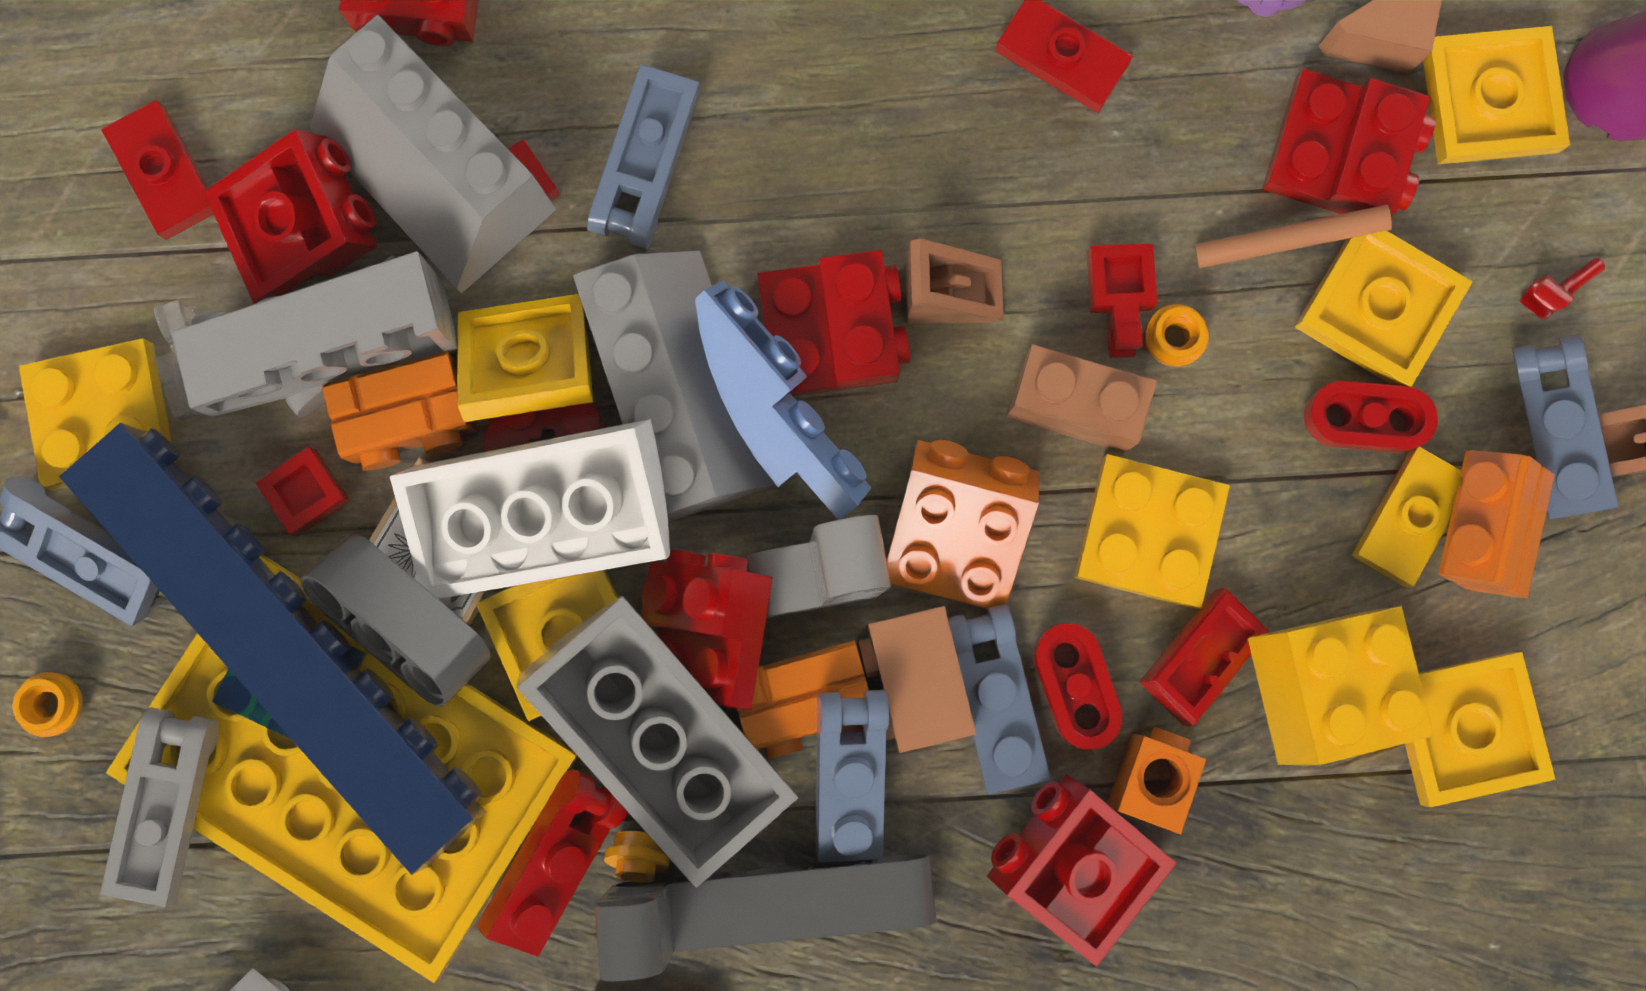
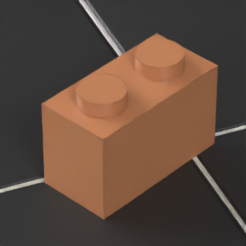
[1005,344,1157,453]
[858,606,976,753]

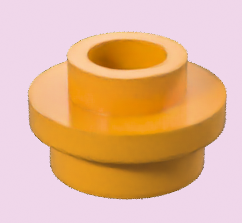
[1144,304,1209,367]
[12,672,83,737]
[604,831,670,883]

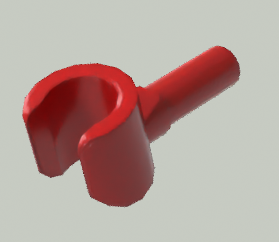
[1520,258,1605,319]

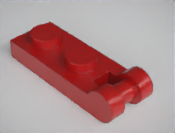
[476,769,628,957]

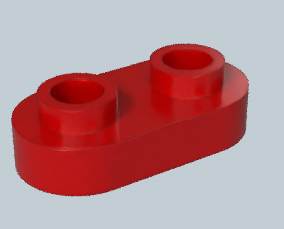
[1304,381,1438,452]
[1033,623,1122,750]

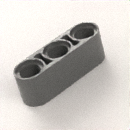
[301,534,490,707]

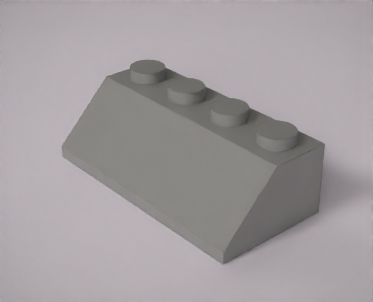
[310,15,557,294]
[573,250,777,523]
[517,596,798,888]

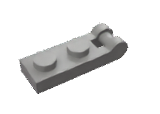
[100,707,219,907]

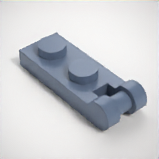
[587,64,701,249]
[1512,334,1619,520]
[0,477,158,626]
[948,604,1051,795]
[815,690,889,863]

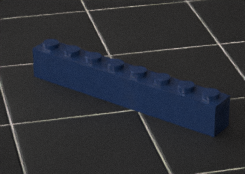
[59,423,487,875]

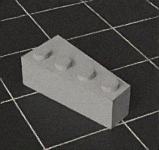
[171,251,458,417]

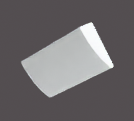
[390,419,670,599]

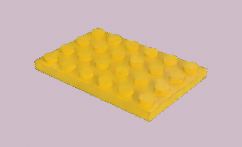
[106,554,578,983]

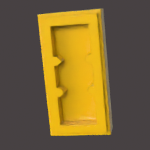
[1351,447,1463,588]

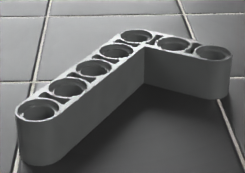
[594,854,937,981]

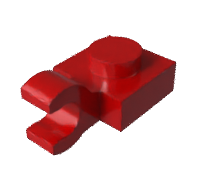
[1086,243,1158,358]

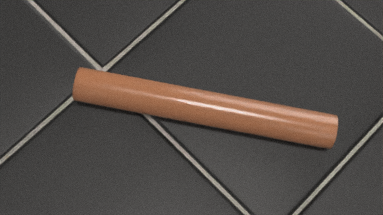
[1195,205,1392,268]

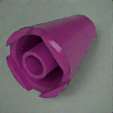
[1563,10,1646,142]

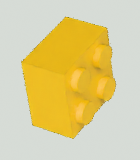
[1247,606,1434,765]

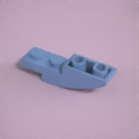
[695,280,872,520]

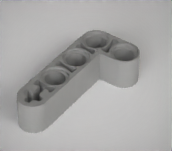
[746,515,891,618]

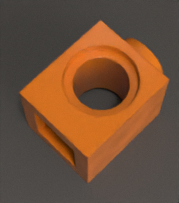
[1107,727,1207,835]

